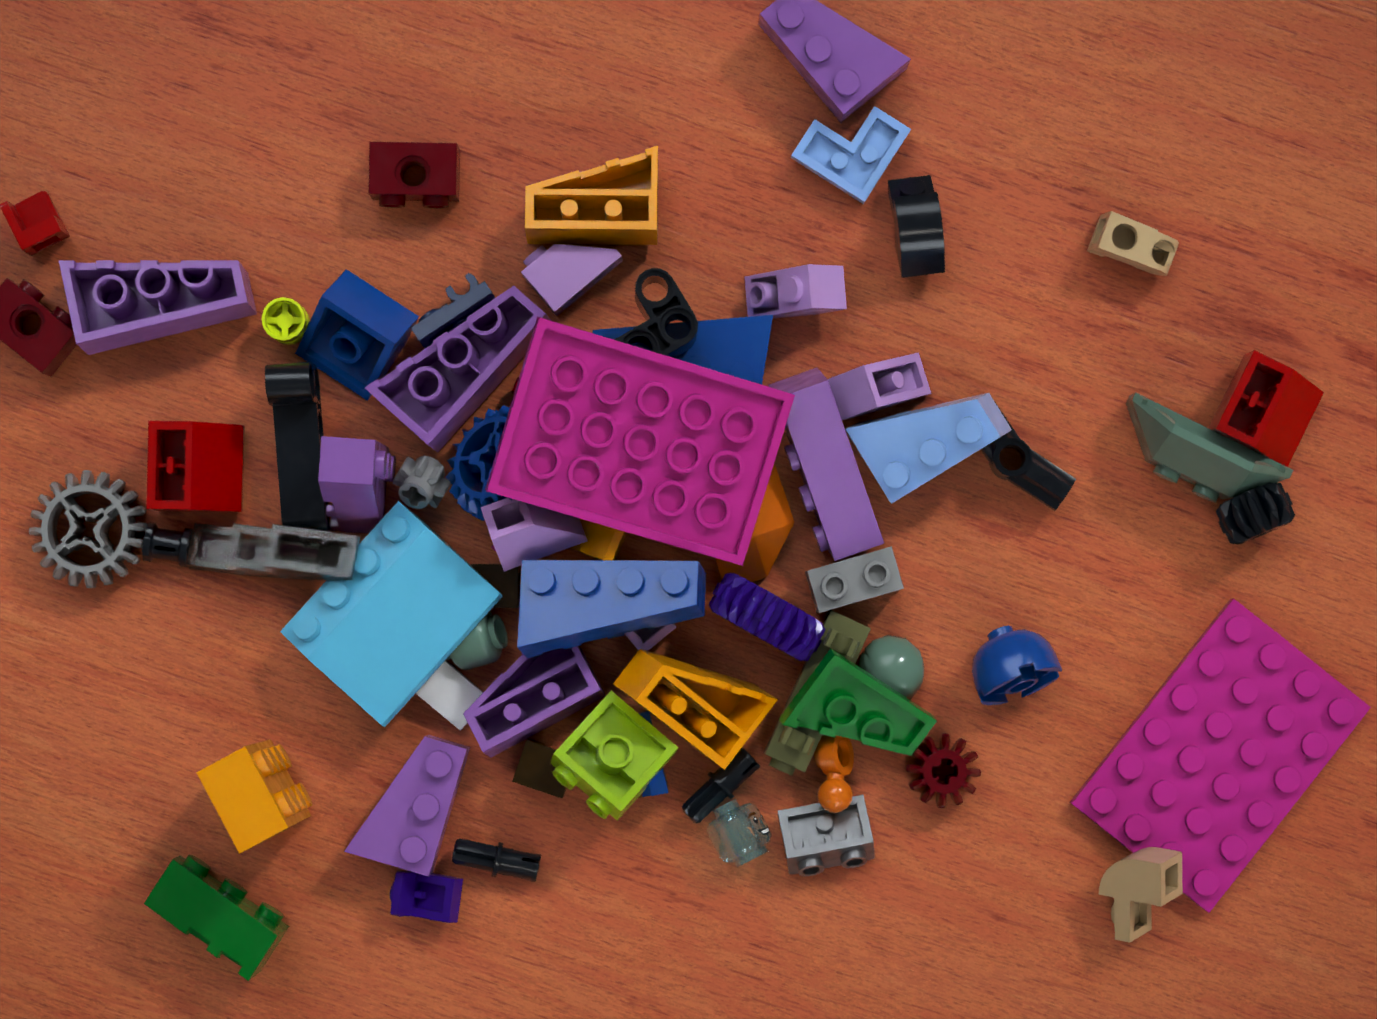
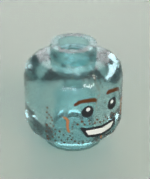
[706,799,772,867]

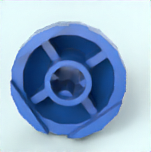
[972,625,1062,705]

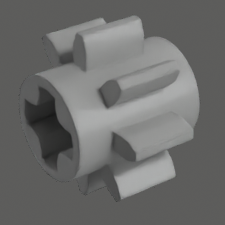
[393,455,451,509]

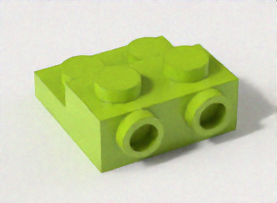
[550,690,679,821]

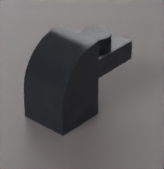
[888,175,945,278]

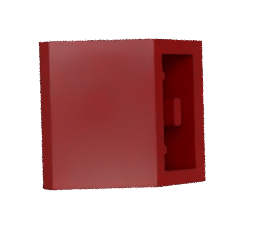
[1209,350,1324,467]
[146,420,245,512]

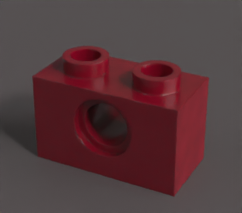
[368,142,460,209]
[0,278,77,377]

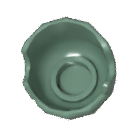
[859,635,924,700]

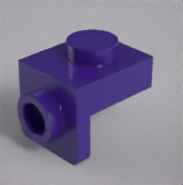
[390,871,463,923]

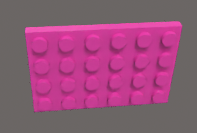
[485,316,795,566]
[1069,598,1371,913]

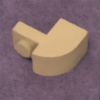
[1099,847,1183,942]

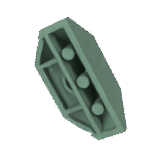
[1126,393,1294,503]

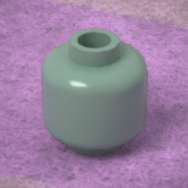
[447,611,508,670]

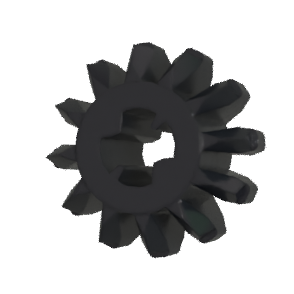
[1216,482,1295,545]

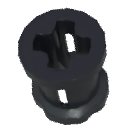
[142,522,194,567]

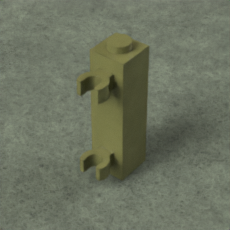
[764,610,871,776]

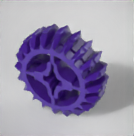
[709,573,826,661]

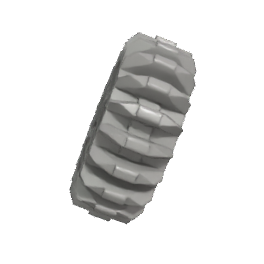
[29,470,148,588]

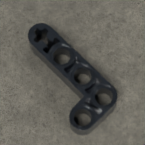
[614,268,698,358]
[265,361,330,538]

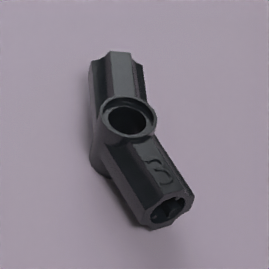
[981,402,1076,511]

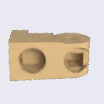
[1087,211,1179,276]

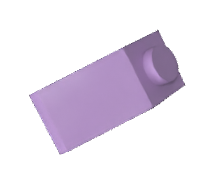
[521,244,623,316]
[828,352,932,420]

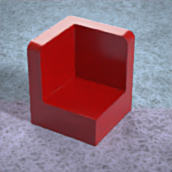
[0,191,70,256]

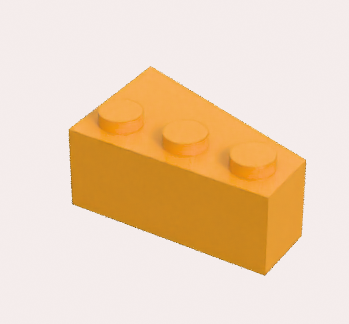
[525,146,658,245]
[613,649,778,770]

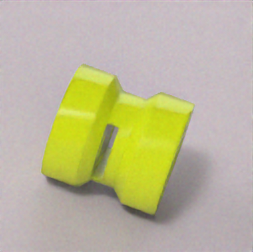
[261,297,310,345]

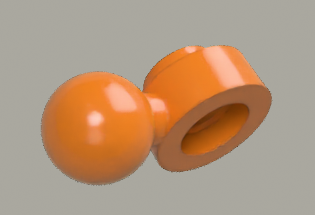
[814,735,854,813]

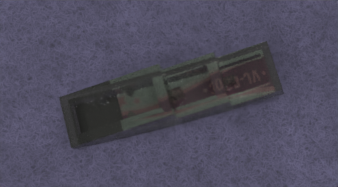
[186,523,360,580]

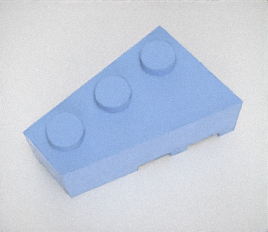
[845,393,1012,504]

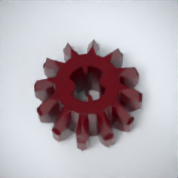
[905,733,981,808]

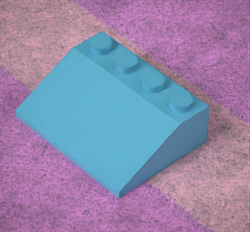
[280,501,503,727]

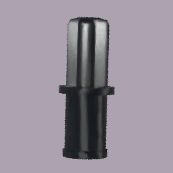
[682,748,760,824]
[452,839,541,882]

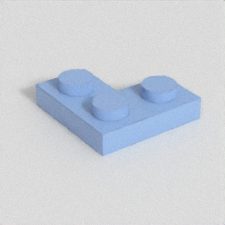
[791,106,911,204]

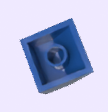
[295,269,419,401]

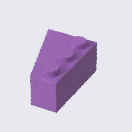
[758,0,911,123]

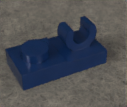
[411,273,495,349]

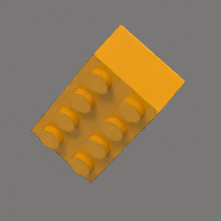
[196,739,313,854]

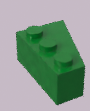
[144,854,290,981]

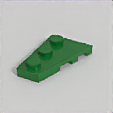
[779,648,937,756]

